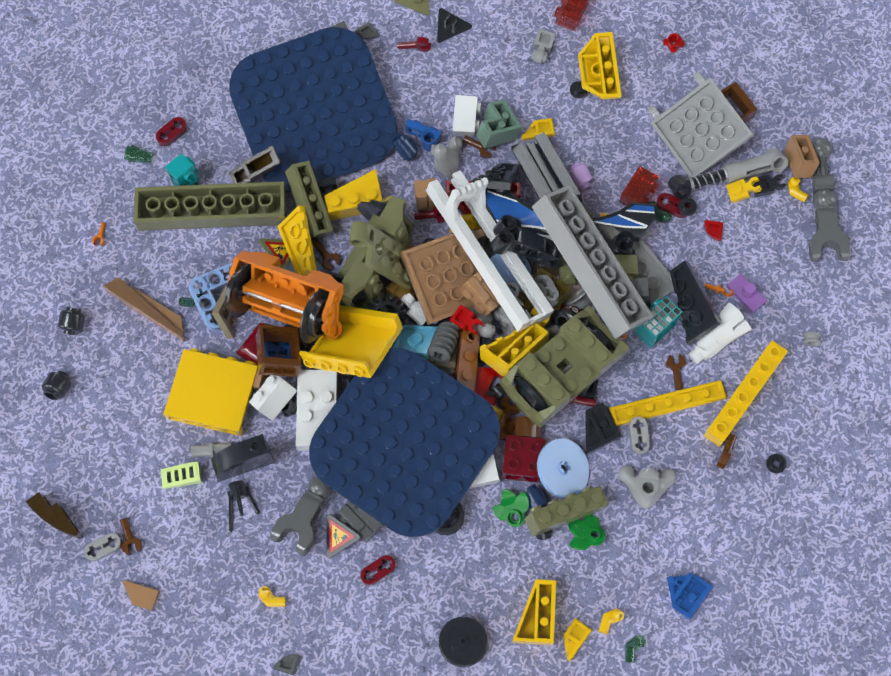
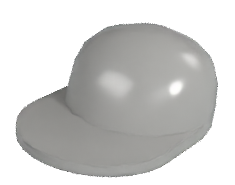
[565,288,592,311]

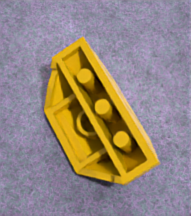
[578,32,622,99]

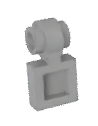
[531,29,556,64]

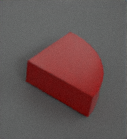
[704,220,723,241]

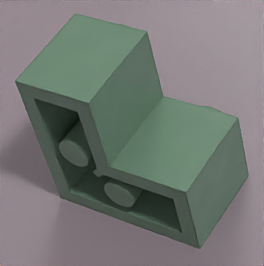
[476,99,522,149]

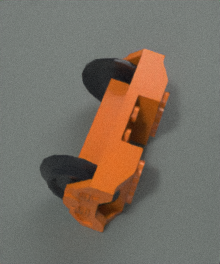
[225,250,344,343]

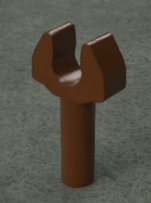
[463,135,496,159]
[312,239,340,271]
[666,354,686,390]
[499,396,519,427]
[716,434,737,469]
[120,518,142,556]

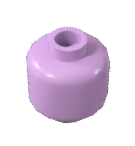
[566,162,593,191]

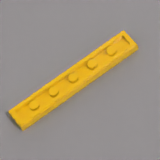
[609,380,727,427]

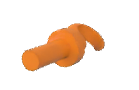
[705,283,734,297]

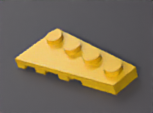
[277,205,317,276]

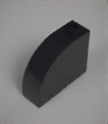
[211,434,275,482]

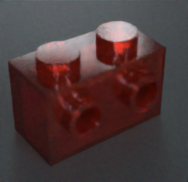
[554,0,589,32]
[619,166,659,206]

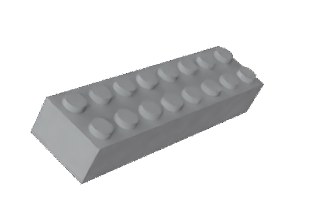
[532,185,653,339]

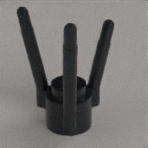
[227,480,260,532]

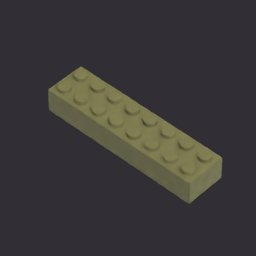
[134,182,287,231]

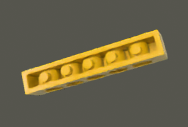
[703,340,788,447]

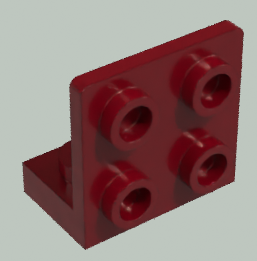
[502,435,545,483]

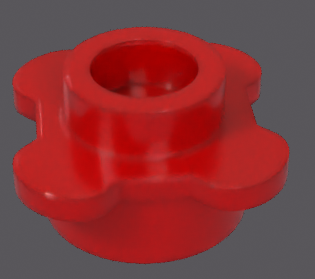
[663,33,685,53]

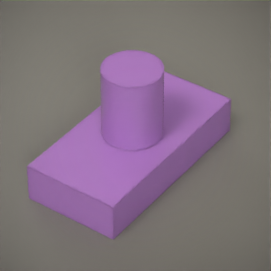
[726,274,767,314]

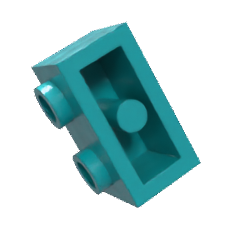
[164,153,200,186]

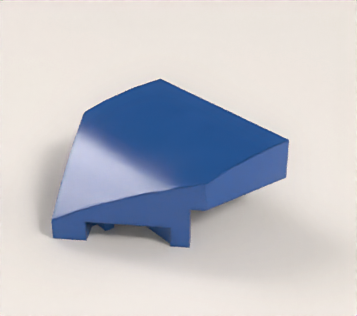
[667,573,713,621]

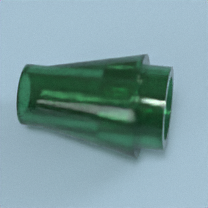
[124,145,153,163]

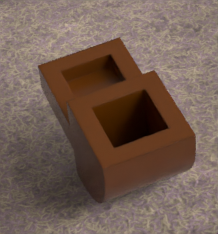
[500,416,542,440]

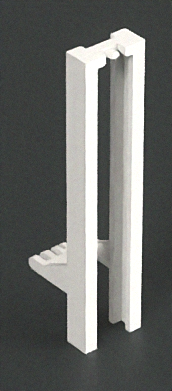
[426,170,554,332]

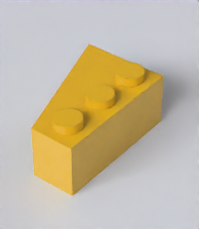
[324,169,382,221]
[480,323,549,377]
[512,579,556,646]

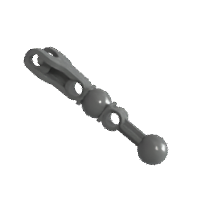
[808,137,850,262]
[270,475,332,556]

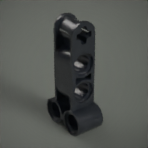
[490,215,563,268]

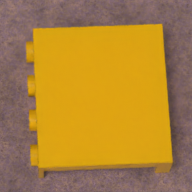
[299,305,403,378]
[163,348,258,436]

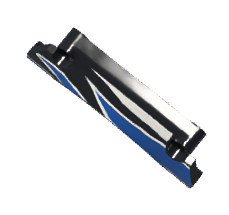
[485,188,656,255]

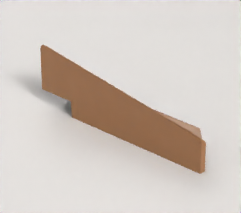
[103,277,185,342]

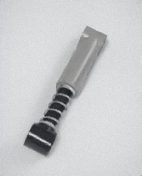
[668,148,788,200]

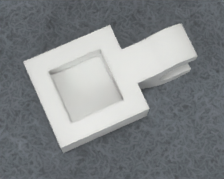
[400,293,426,326]

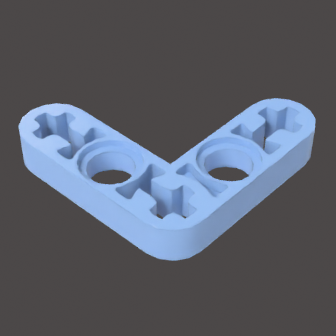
[188,263,232,330]

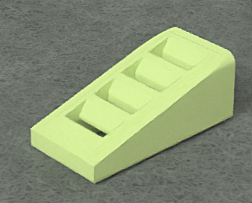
[161,461,202,489]

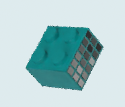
[634,296,683,348]

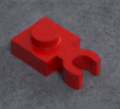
[450,304,485,335]

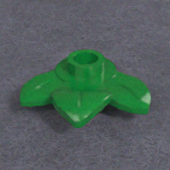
[492,489,530,527]
[568,515,606,550]

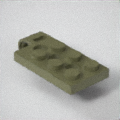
[349,221,412,289]

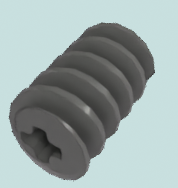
[428,322,460,364]

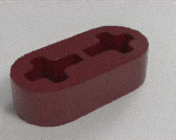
[156,117,187,147]
[656,193,691,218]
[360,555,396,586]

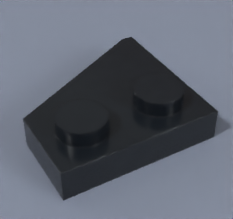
[585,402,621,454]

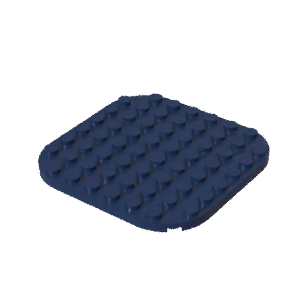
[229,27,398,192]
[309,348,500,538]

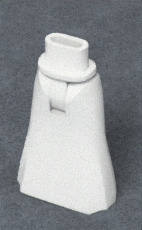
[689,303,752,364]

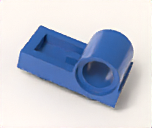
[405,119,442,151]

